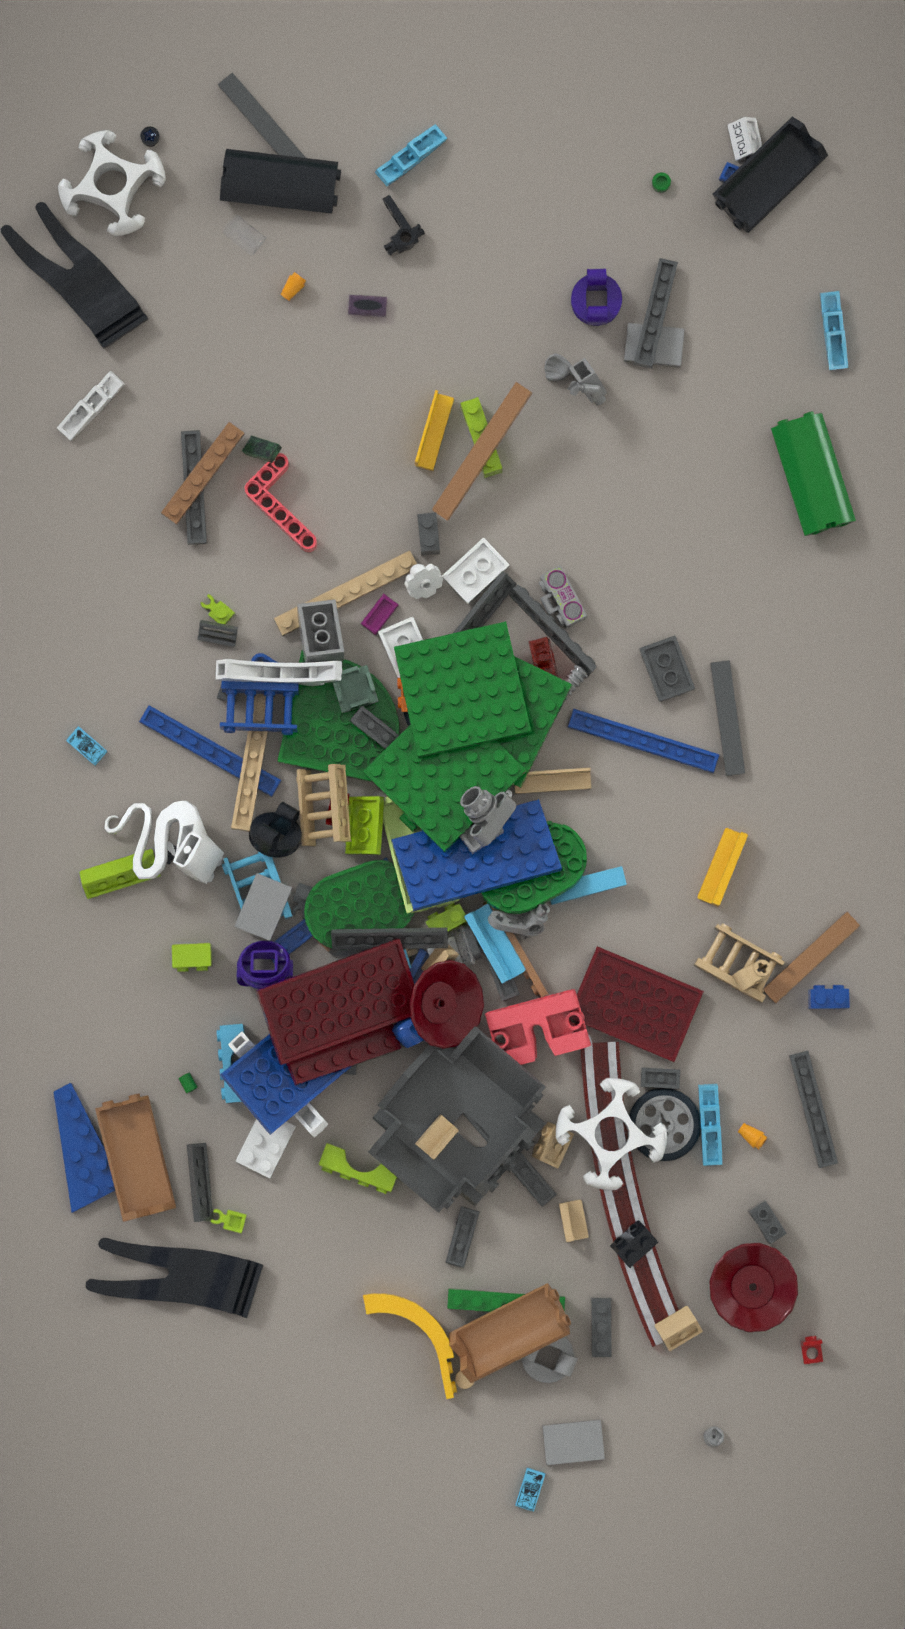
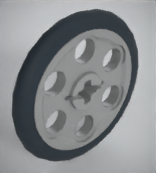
[629,1088,701,1161]

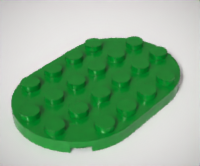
[480,821,587,914]
[304,860,414,949]

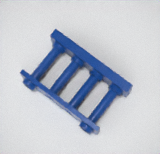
[220,681,299,735]

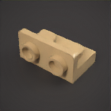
[532,1122,574,1169]

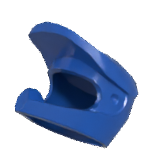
[392,1017,424,1049]

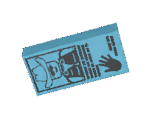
[66,726,108,766]
[515,1467,546,1512]

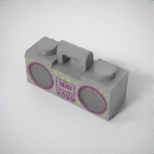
[538,565,587,629]

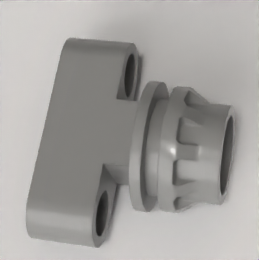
[460,786,516,847]

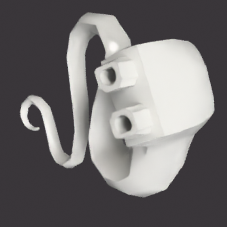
[104,800,224,884]

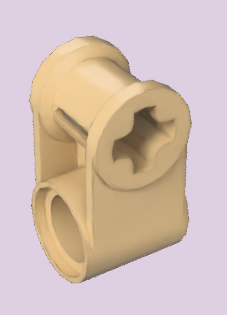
[732,960,771,993]

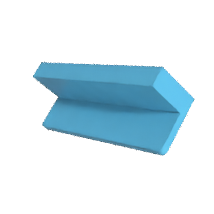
[464,904,526,983]

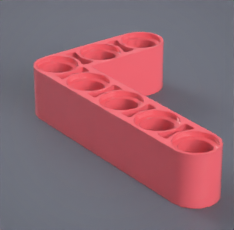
[245,453,317,552]

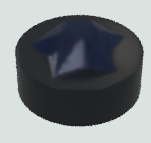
[140,126,160,147]

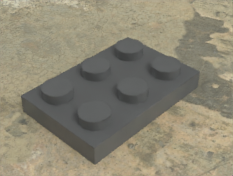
[639,635,695,702]

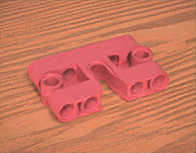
[485,989,591,1065]

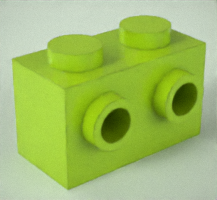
[425,903,467,933]
[172,943,212,972]

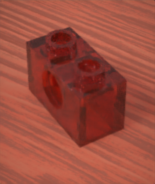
[528,637,559,677]

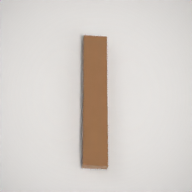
[763,912,860,1004]

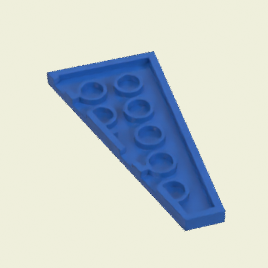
[54,1083,115,1213]

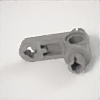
[488,904,550,940]

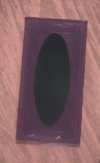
[348,295,387,317]

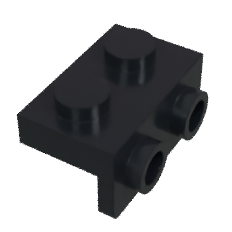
[610,1220,659,1268]

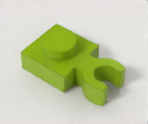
[200,594,235,625]
[210,1209,247,1234]

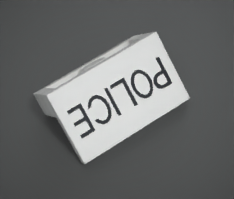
[727,117,762,161]

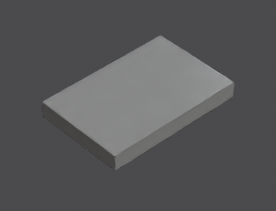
[624,323,685,367]
[234,873,292,941]
[542,1419,605,1465]

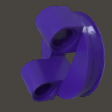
[571,269,622,326]
[237,940,293,989]

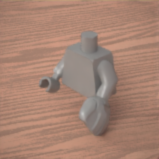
[544,353,607,405]

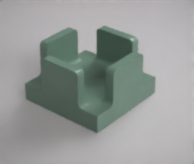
[332,665,379,714]

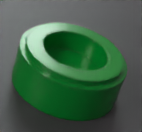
[652,172,671,193]

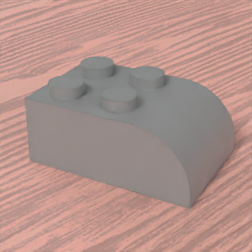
[297,600,344,663]

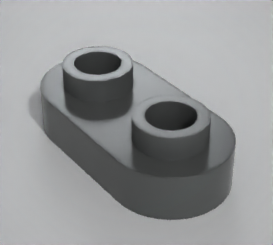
[462,923,484,961]

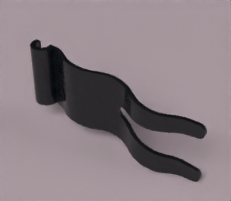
[1,202,148,349]
[85,1237,264,1318]

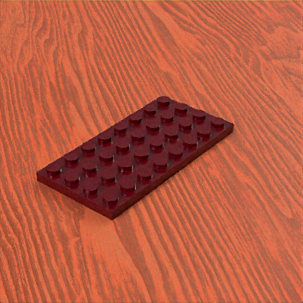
[256,939,414,1065]

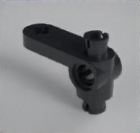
[382,195,425,256]

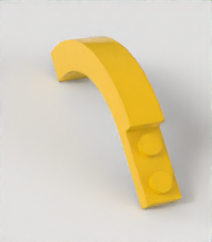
[363,1293,457,1399]

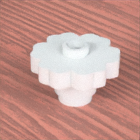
[404,564,443,599]

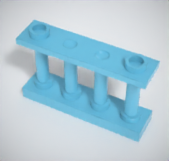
[222,852,293,920]

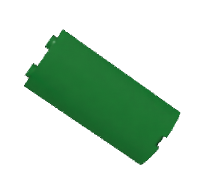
[771,411,856,536]

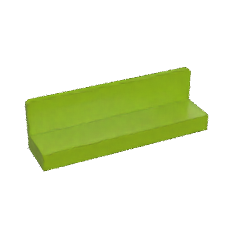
[79,849,161,899]

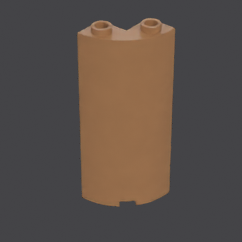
[95,1093,176,1222]
[449,1283,571,1383]

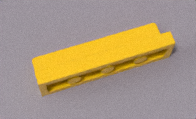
[415,390,454,471]
[697,828,748,907]

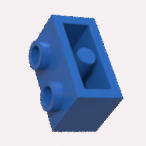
[808,985,850,1009]

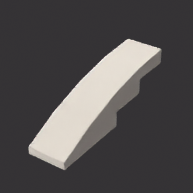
[57,371,125,441]

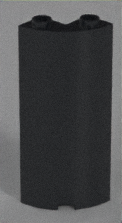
[712,116,828,233]
[220,149,341,214]

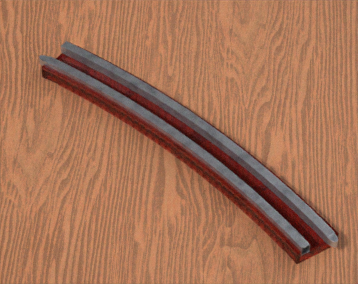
[580,1035,679,1347]

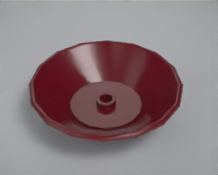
[410,960,484,1049]
[709,1243,798,1332]

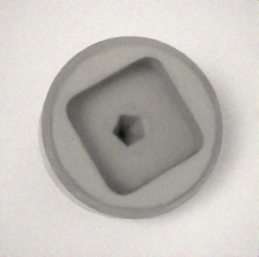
[704,1427,724,1447]

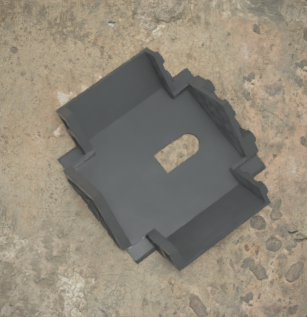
[368,1026,546,1213]

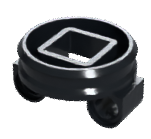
[249,802,302,858]

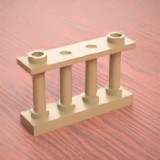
[296,764,351,846]
[694,923,785,1003]

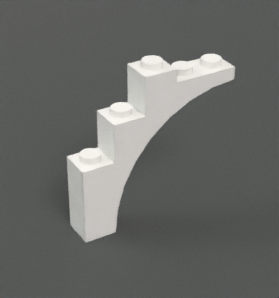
[216,659,342,686]
[228,1032,328,1138]

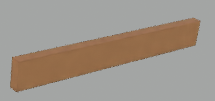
[432,382,532,521]

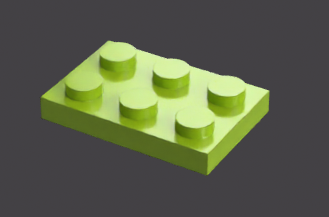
[345,796,384,855]

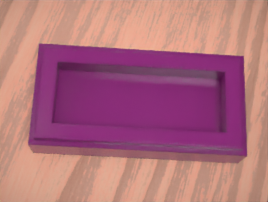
[361,593,399,635]

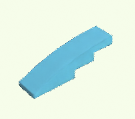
[375,124,447,187]
[820,291,848,370]
[550,866,627,905]
[698,1084,723,1166]

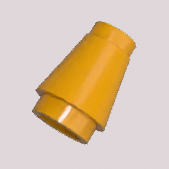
[280,272,306,301]
[738,1123,768,1150]

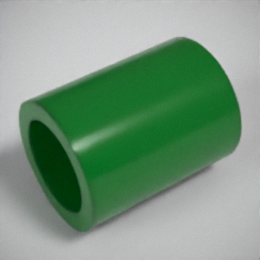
[178,1072,198,1094]

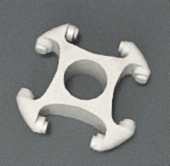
[58,130,166,236]
[556,1078,668,1190]

